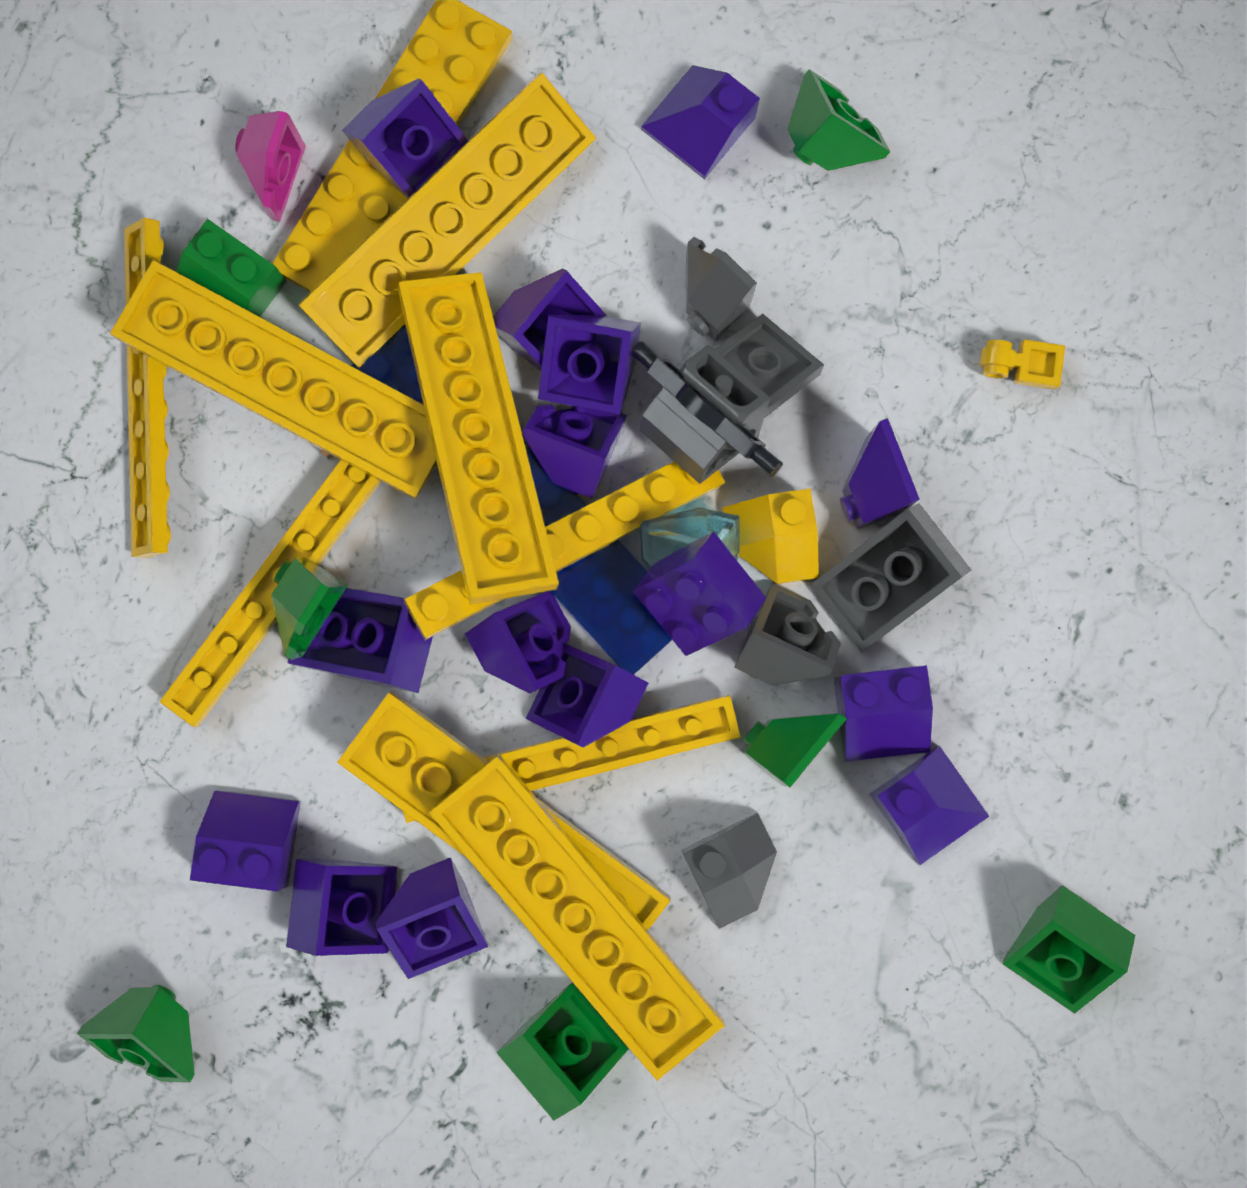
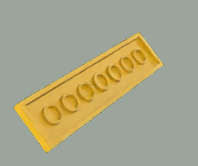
[272,0,513,292]
[298,73,597,368]
[109,260,437,500]
[398,272,559,605]
[337,690,671,930]
[429,753,725,1081]

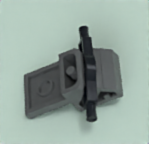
[631,313,824,484]

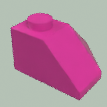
[235,111,306,222]

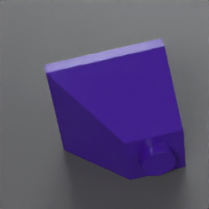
[641,65,760,180]
[342,79,469,199]
[493,268,607,371]
[538,315,641,415]
[840,418,920,529]
[525,644,649,748]
[869,746,989,865]
[375,857,488,979]

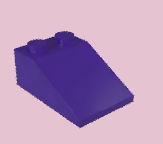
[287,588,433,693]

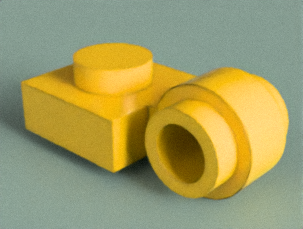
[979,339,1066,390]

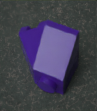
[522,404,627,498]
[465,591,571,694]

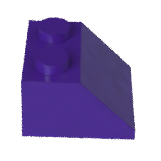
[833,665,933,762]
[190,790,301,892]
[286,859,398,956]

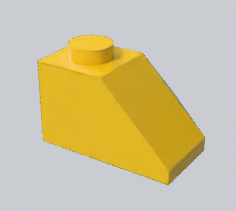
[722,488,819,584]

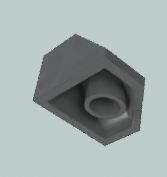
[686,237,757,341]
[734,583,841,686]
[681,813,777,929]

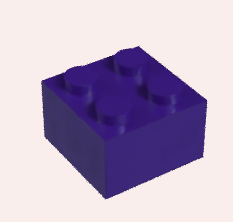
[633,531,766,656]

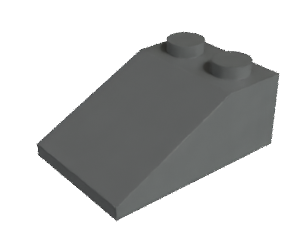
[810,503,972,653]

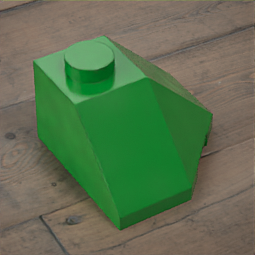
[787,69,890,171]
[271,557,348,660]
[77,985,195,1083]

